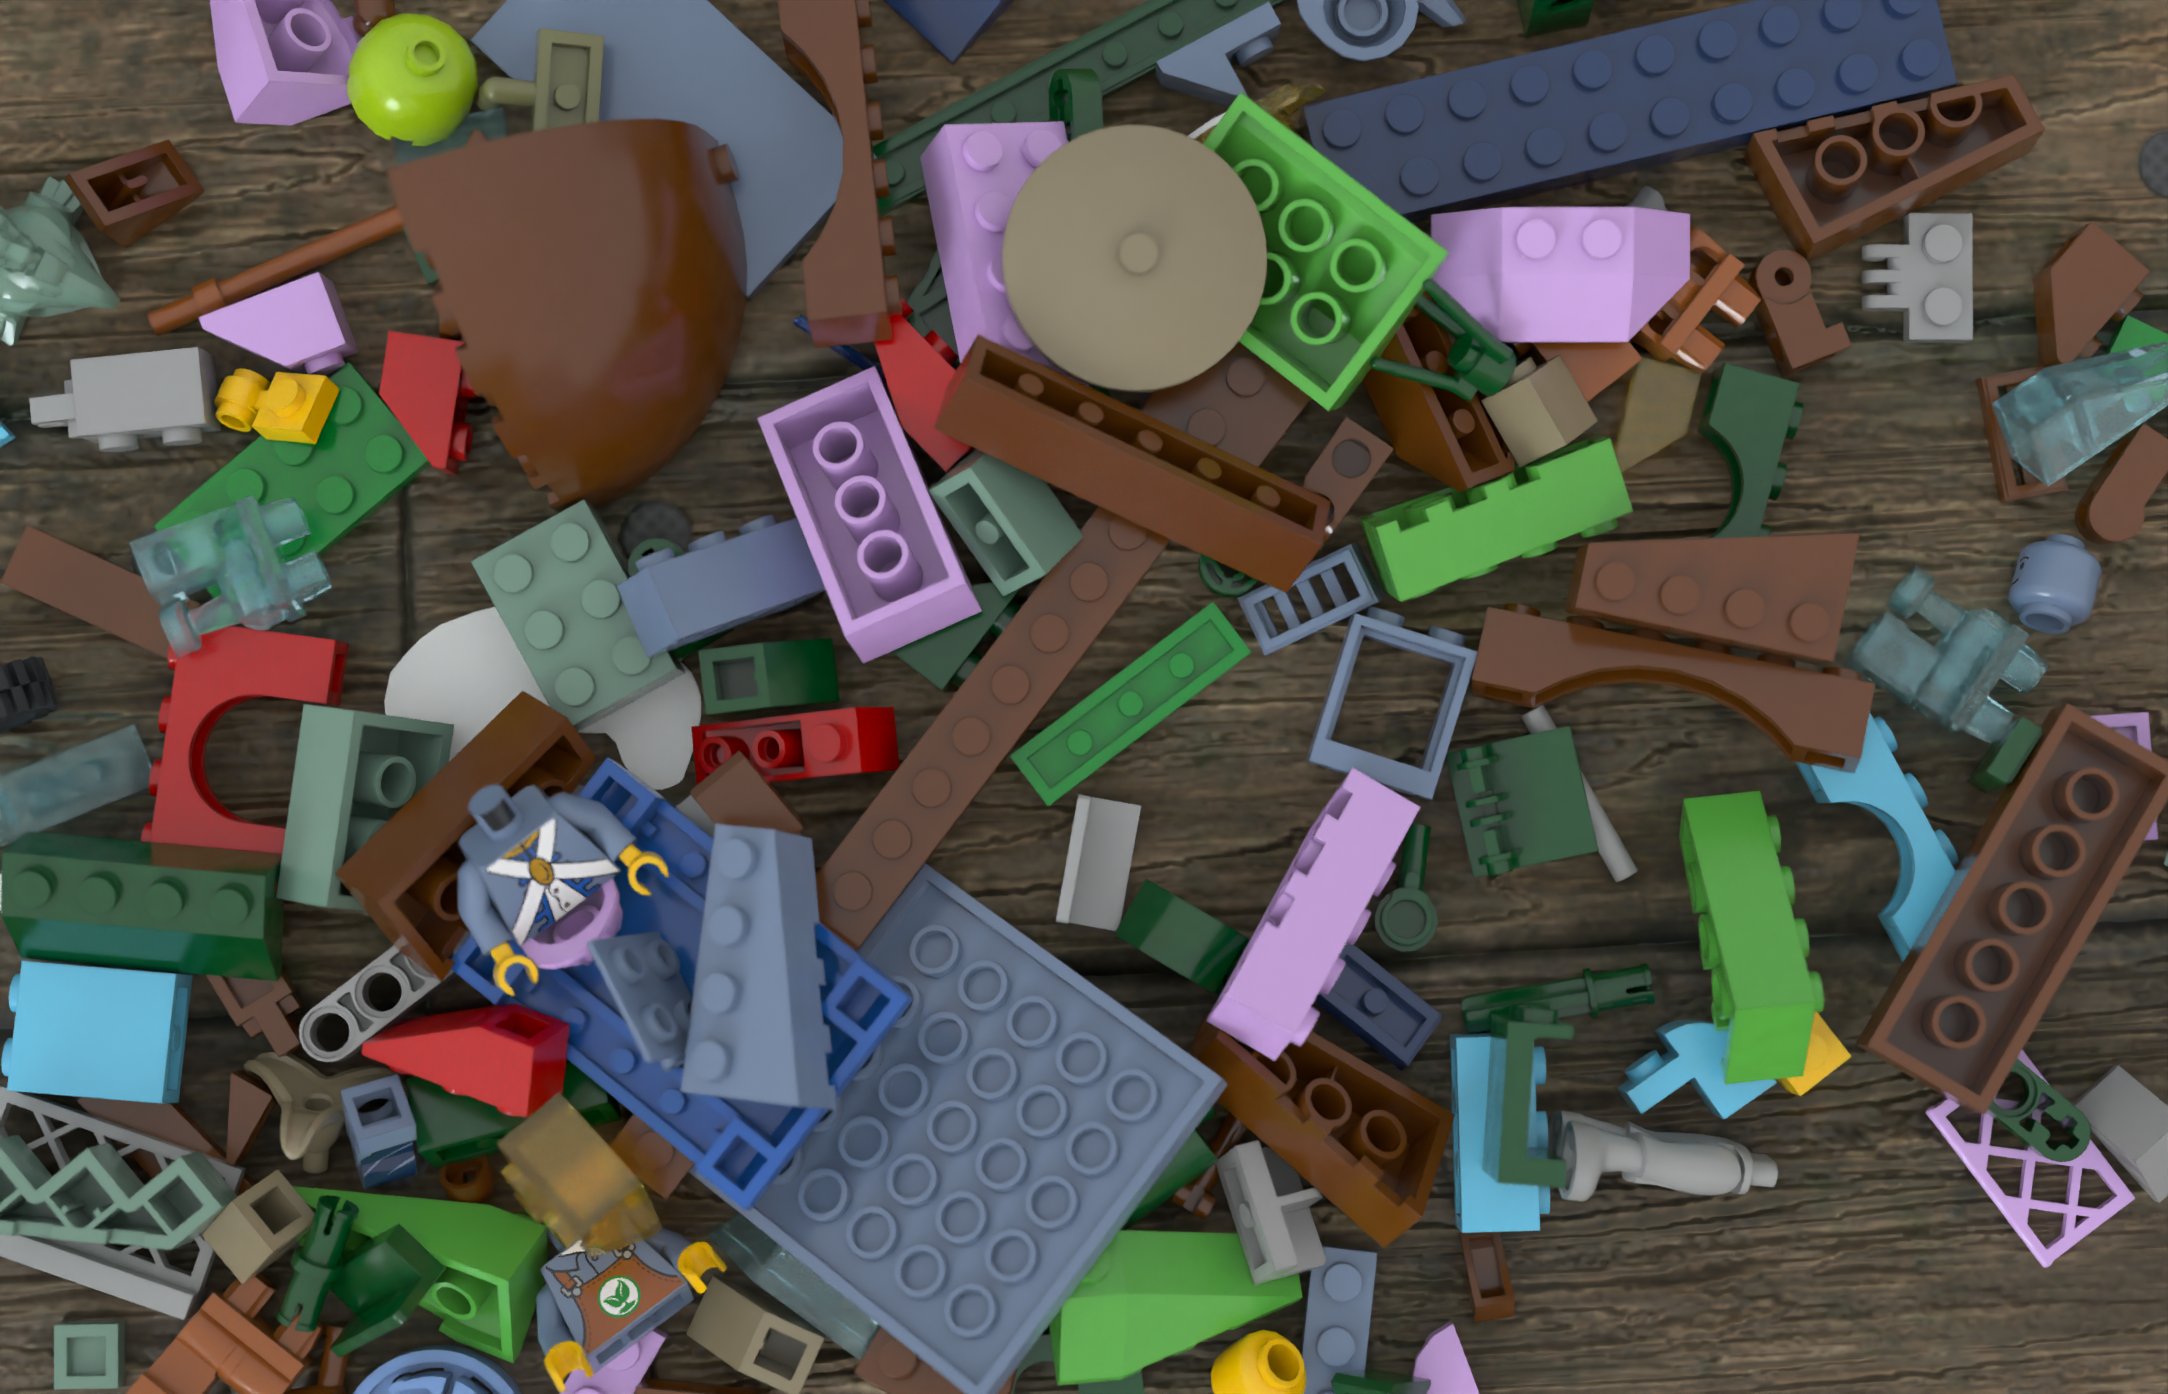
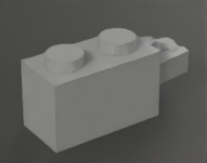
[29,347,221,452]

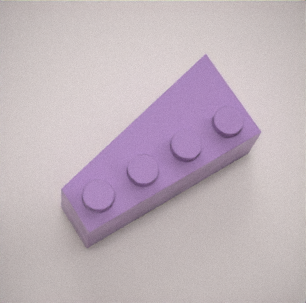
[1207,768,1420,1061]

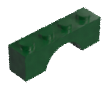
[1697,363,1804,539]

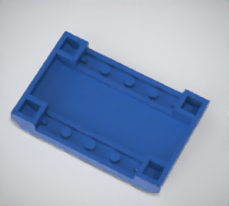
[451,758,914,1210]

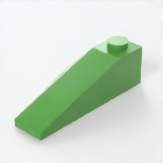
[292,1186,548,1363]
[1049,1230,1303,1385]

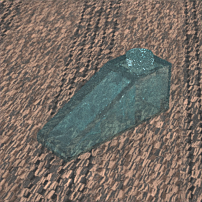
[1992,342,2168,487]
[0,724,152,847]

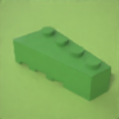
[1679,791,1824,1084]

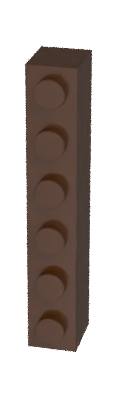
[934,335,1331,593]

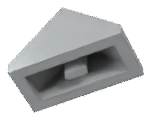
[2073,1065,2168,1203]

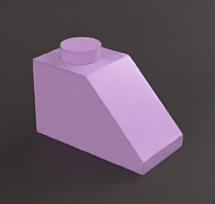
[199,272,359,376]

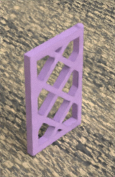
[1926,1050,2135,1268]

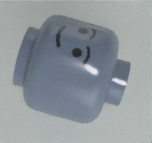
[2008,534,2102,634]

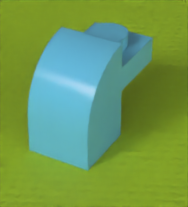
[1617,1019,1777,1120]

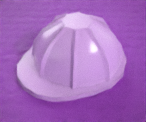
[521,878,623,969]

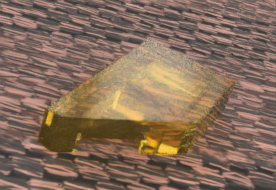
[1614,358,1701,473]

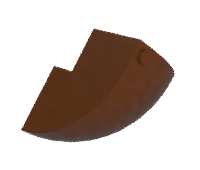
[386,119,747,513]

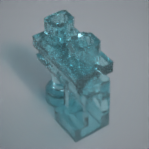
[129,495,333,658]
[1843,565,2049,743]

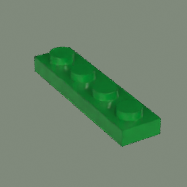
[1010,602,1251,807]

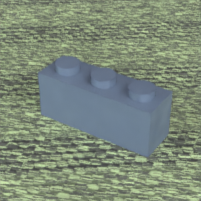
[617,514,826,658]

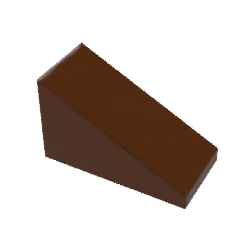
[226,1070,277,1166]
[1459,1232,1515,1323]

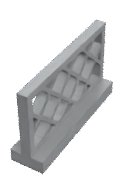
[0,1085,246,1320]

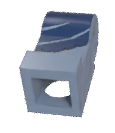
[340,1074,417,1190]

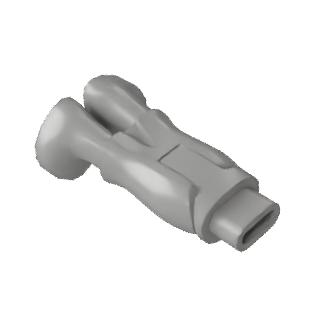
[1547,1111,1778,1201]

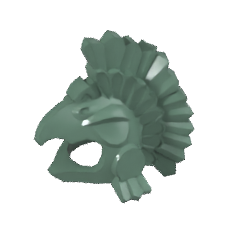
[0,176,121,346]

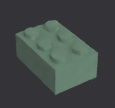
[471,500,686,732]
[276,704,454,910]

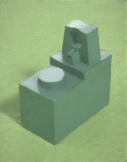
[928,448,1084,596]

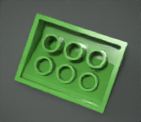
[1203,92,1450,411]

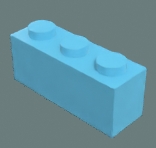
[1449,1033,1550,1233]

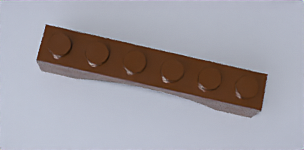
[778,0,902,348]
[1472,603,1875,773]

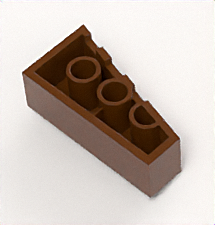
[1744,74,2045,263]
[1565,533,1860,665]
[1189,1012,1455,1248]

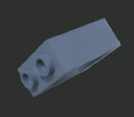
[1305,607,1478,800]

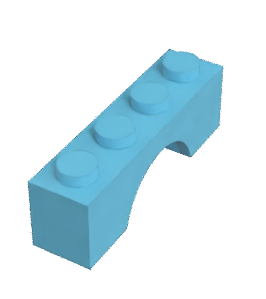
[1795,713,1959,962]

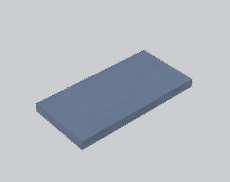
[471,0,878,299]

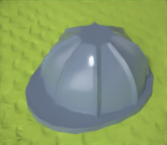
[1297,0,1419,62]

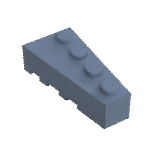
[681,824,837,1110]

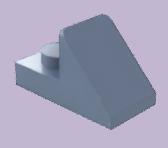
[1155,2,1281,107]

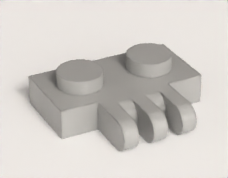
[1862,213,1973,343]

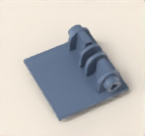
[586,931,693,1072]

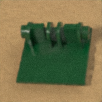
[1446,726,1599,877]

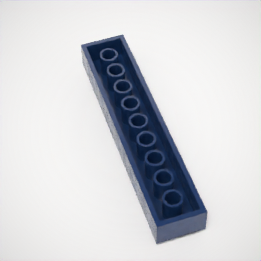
[1298,0,1958,223]

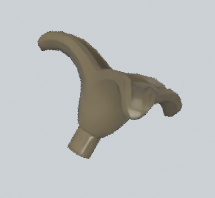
[243,1051,409,1173]

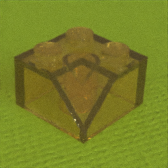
[497,1092,663,1258]

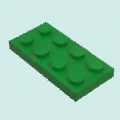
[154,362,431,624]

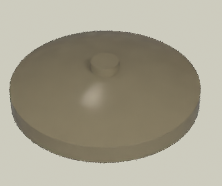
[1001,125,1267,393]

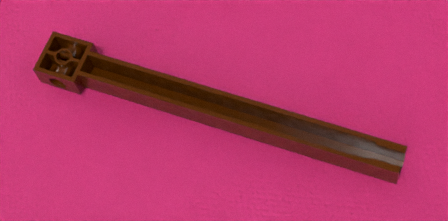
[605,341,1312,1199]

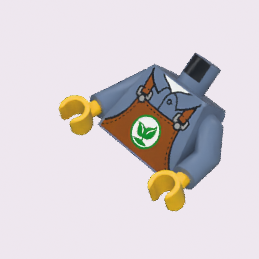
[536,1207,727,1392]

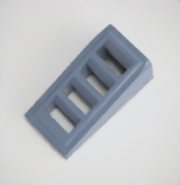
[1238,542,1385,656]

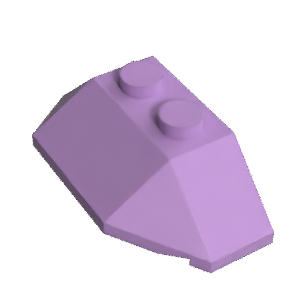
[1430,207,1690,343]

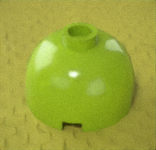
[347,13,478,146]

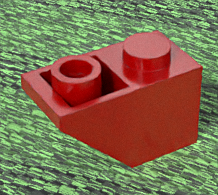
[379,331,478,475]

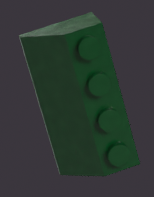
[1,831,284,981]

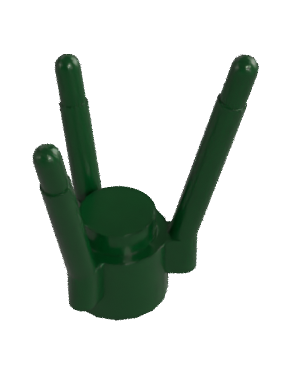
[1370,278,1517,402]

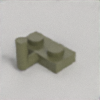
[475,28,604,132]

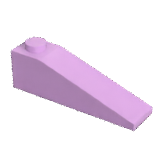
[210,0,363,126]

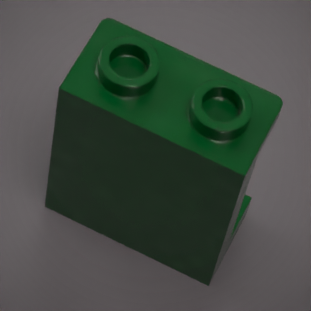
[1482,1003,1574,1188]

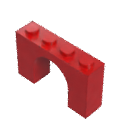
[140,619,349,854]

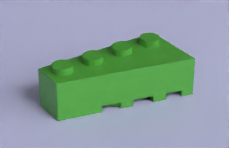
[1358,435,1633,602]

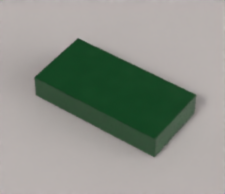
[1967,717,2042,794]

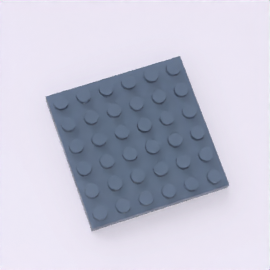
[688,863,1228,1394]

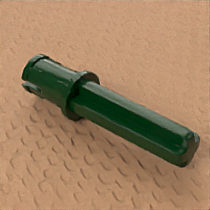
[1460,963,1655,1033]

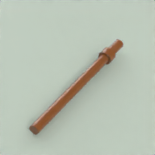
[147,205,404,336]

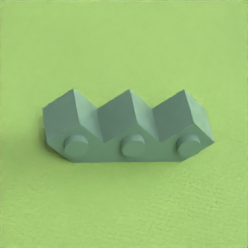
[0,1135,238,1250]

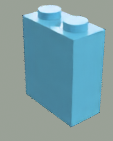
[1,961,193,1104]

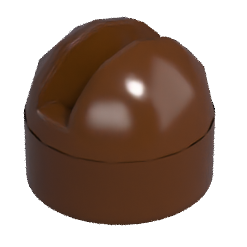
[439,1156,495,1204]

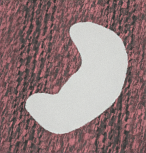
[384,607,701,790]

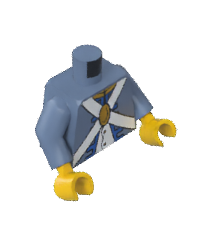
[458,785,669,995]

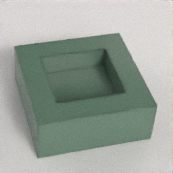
[54,1320,125,1390]

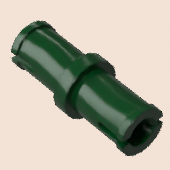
[276,1195,359,1332]

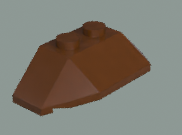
[1362,291,1515,492]

